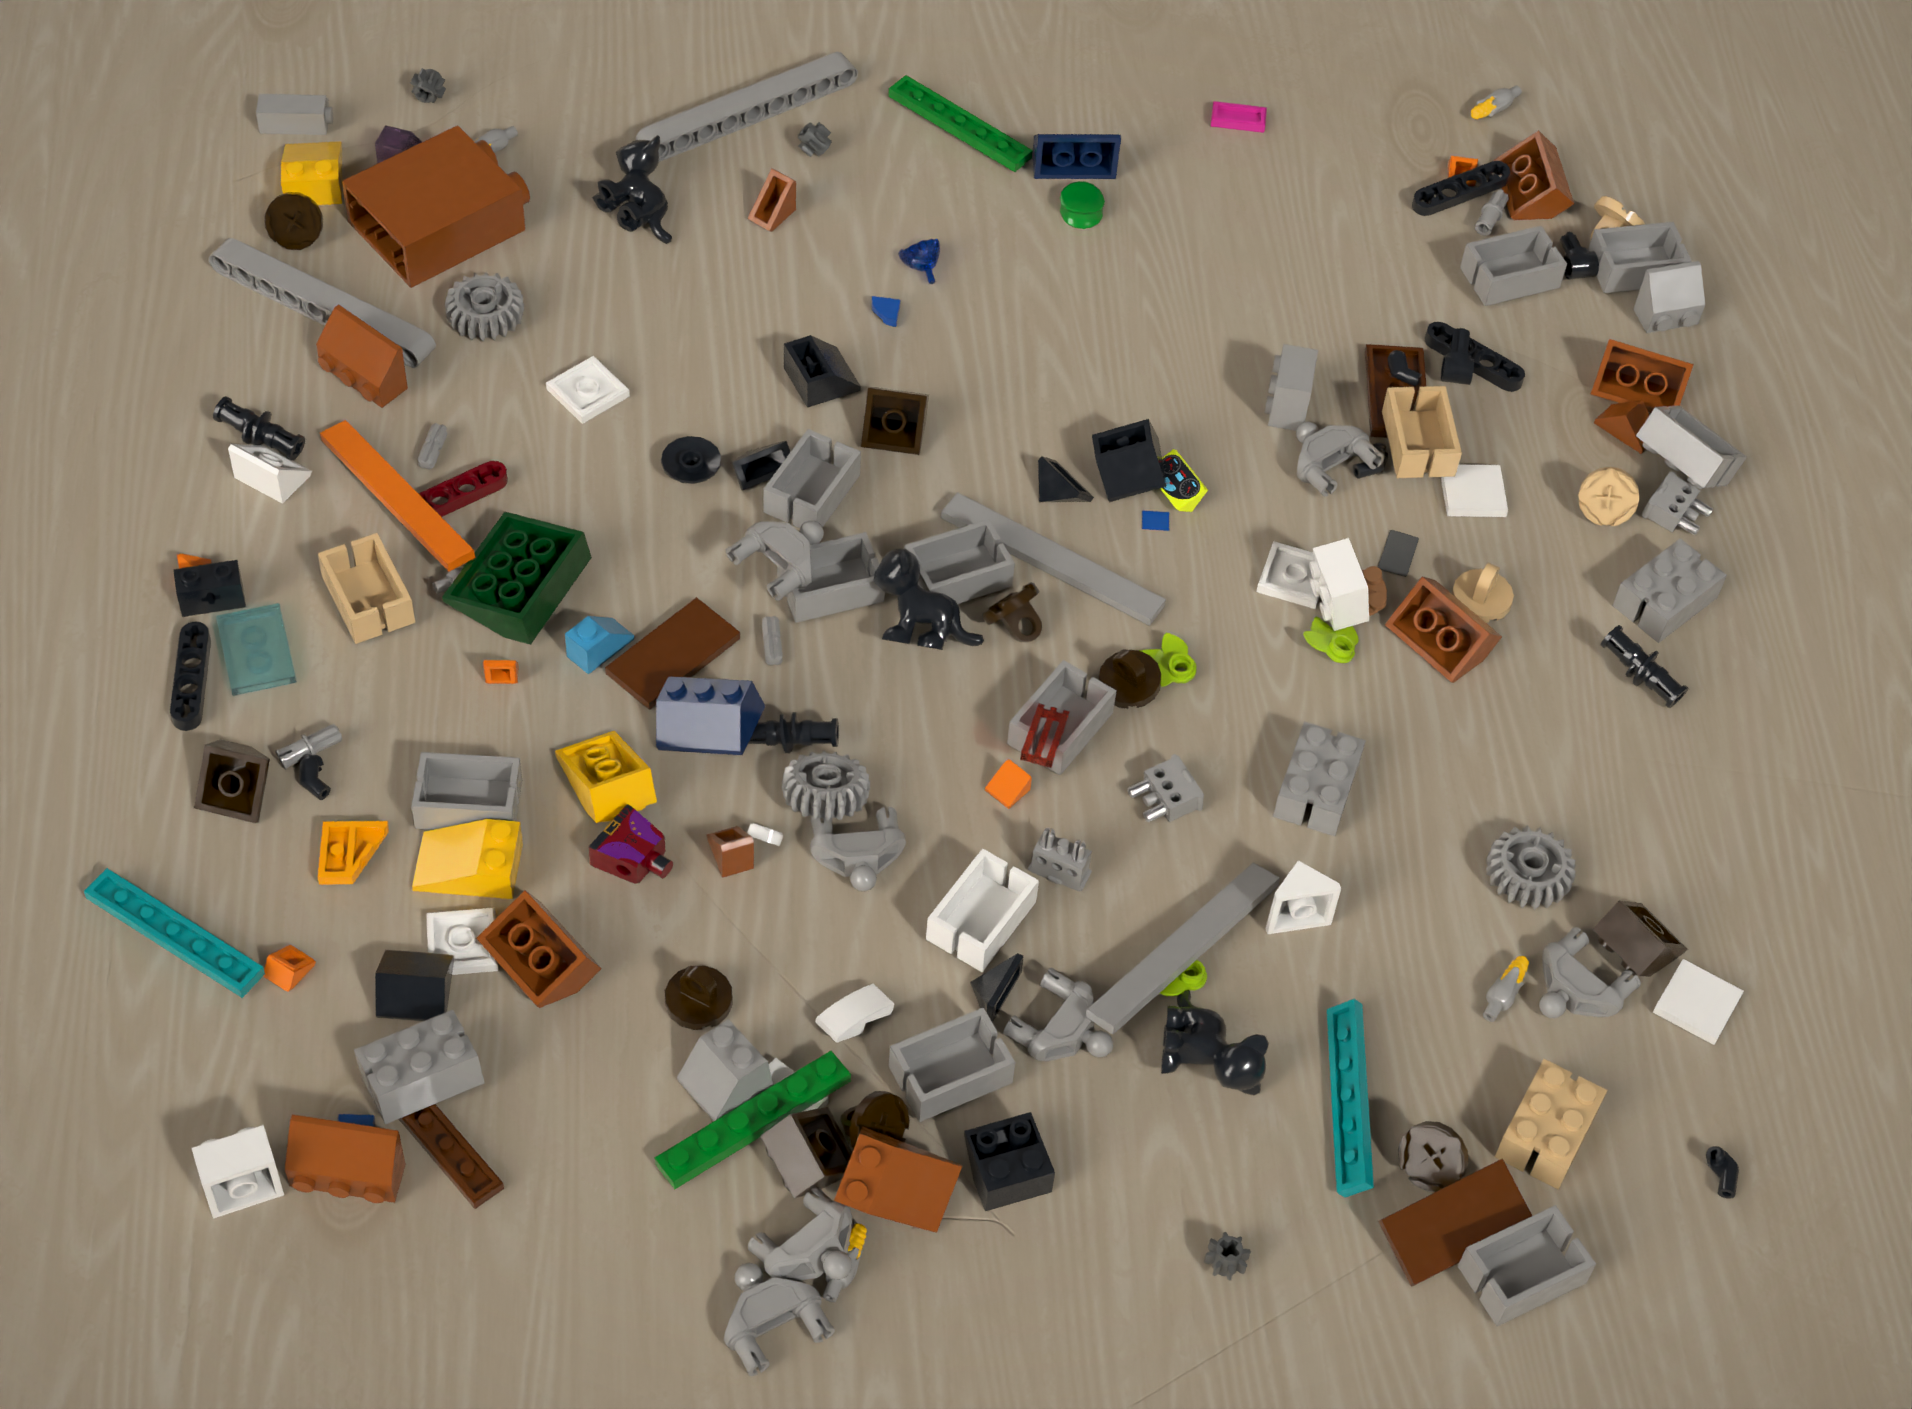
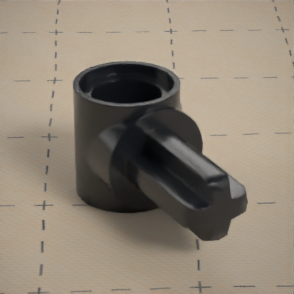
[1560,232,1599,280]
[1441,328,1474,385]

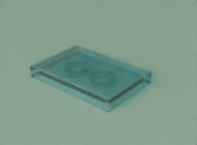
[216,603,297,696]

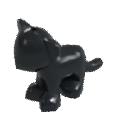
[592,135,672,244]
[874,549,984,650]
[1161,990,1269,1095]

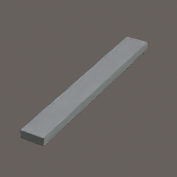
[941,492,1166,626]
[1086,862,1280,1034]

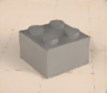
[1264,344,1318,431]

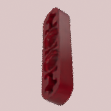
[401,461,508,525]

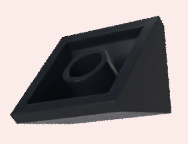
[375,950,455,1021]

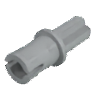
[1475,189,1509,236]
[276,724,342,770]

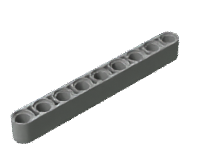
[635,52,858,162]
[209,238,436,368]

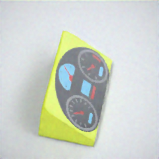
[1160,449,1208,512]

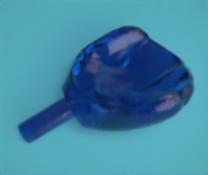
[898,239,940,284]

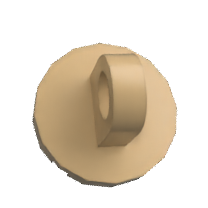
[1590,196,1645,239]
[1578,467,1639,526]
[1452,563,1514,623]

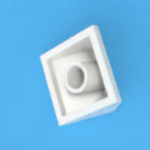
[228,444,312,504]
[1266,861,1341,934]

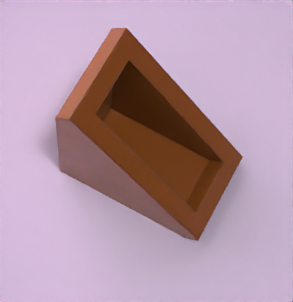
[747,168,796,232]
[1594,400,1649,454]
[706,826,754,878]

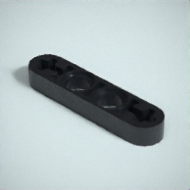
[1412,161,1510,216]
[1425,322,1525,392]
[170,622,211,731]

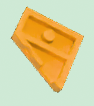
[318,821,389,885]

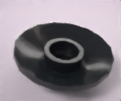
[661,436,721,484]

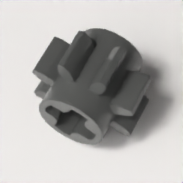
[410,68,446,103]
[798,122,832,157]
[1204,1232,1251,1281]

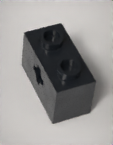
[173,560,246,617]

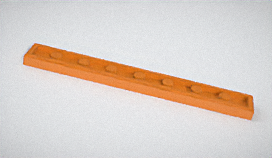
[320,420,475,572]

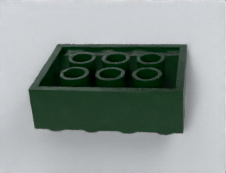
[442,512,592,645]

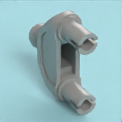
[1296,421,1385,497]
[726,520,824,601]
[810,807,906,892]
[1539,927,1641,1018]
[1003,968,1113,1061]
[748,1187,852,1281]
[724,1263,835,1376]

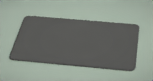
[1378,530,1419,577]

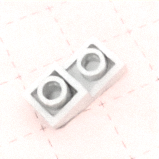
[815,984,894,1043]

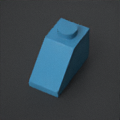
[565,616,634,675]

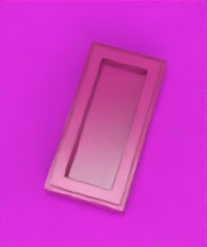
[1211,101,1267,133]

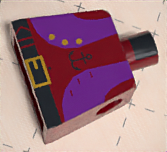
[589,804,673,884]

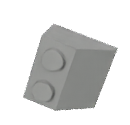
[1633,261,1705,333]
[677,1019,774,1121]

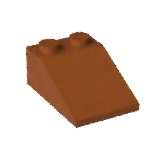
[834,1126,963,1233]

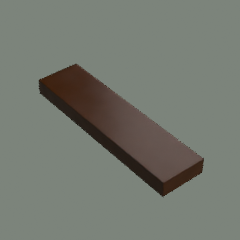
[399,1104,504,1209]

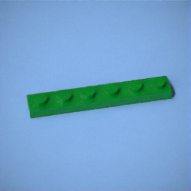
[888,75,1033,172]
[654,1051,852,1190]

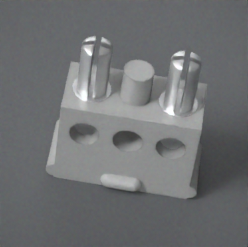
[1642,471,1713,535]
[1127,754,1204,822]
[1028,828,1092,891]

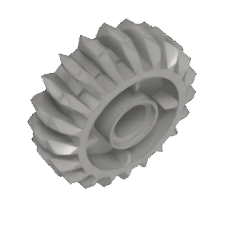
[445,271,524,341]
[782,750,870,821]
[1486,825,1576,910]

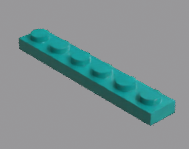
[84,868,265,998]
[1327,998,1374,1198]

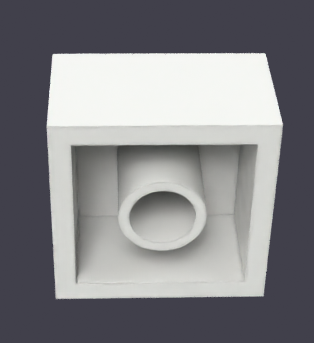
[1309,538,1369,631]
[191,1125,284,1219]

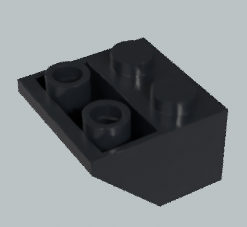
[784,335,861,408]
[1092,419,1167,502]
[964,1112,1055,1211]

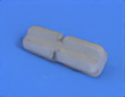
[418,423,447,470]
[762,616,783,666]

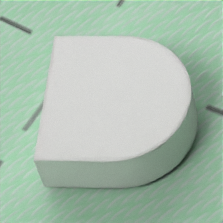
[747,823,784,846]

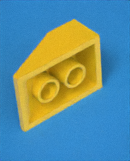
[281,141,342,205]
[555,730,657,823]
[412,819,523,899]

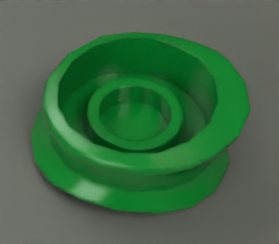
[1060,181,1105,229]

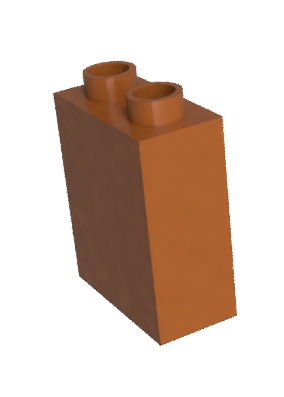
[342,125,530,288]

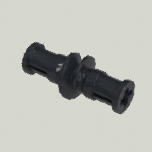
[213,396,305,460]
[1600,625,1689,708]
[748,712,839,754]

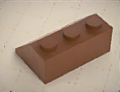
[1493,130,1574,220]
[316,304,408,408]
[1591,339,1694,413]
[1385,576,1502,683]
[476,890,602,1008]
[285,1114,406,1203]

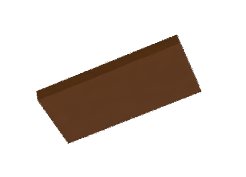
[1365,344,1426,438]
[605,597,740,710]
[1378,1158,1532,1286]

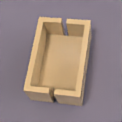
[1382,386,1462,478]
[318,533,415,644]
[1495,1059,1608,1190]

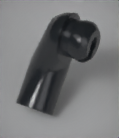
[1387,350,1422,387]
[1353,443,1388,479]
[299,755,331,800]
[1706,1146,1739,1199]

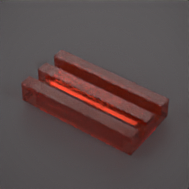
[1020,703,1070,768]

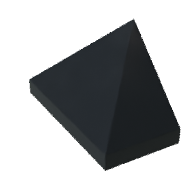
[732,441,790,490]
[1038,456,1094,502]
[970,953,1024,1023]

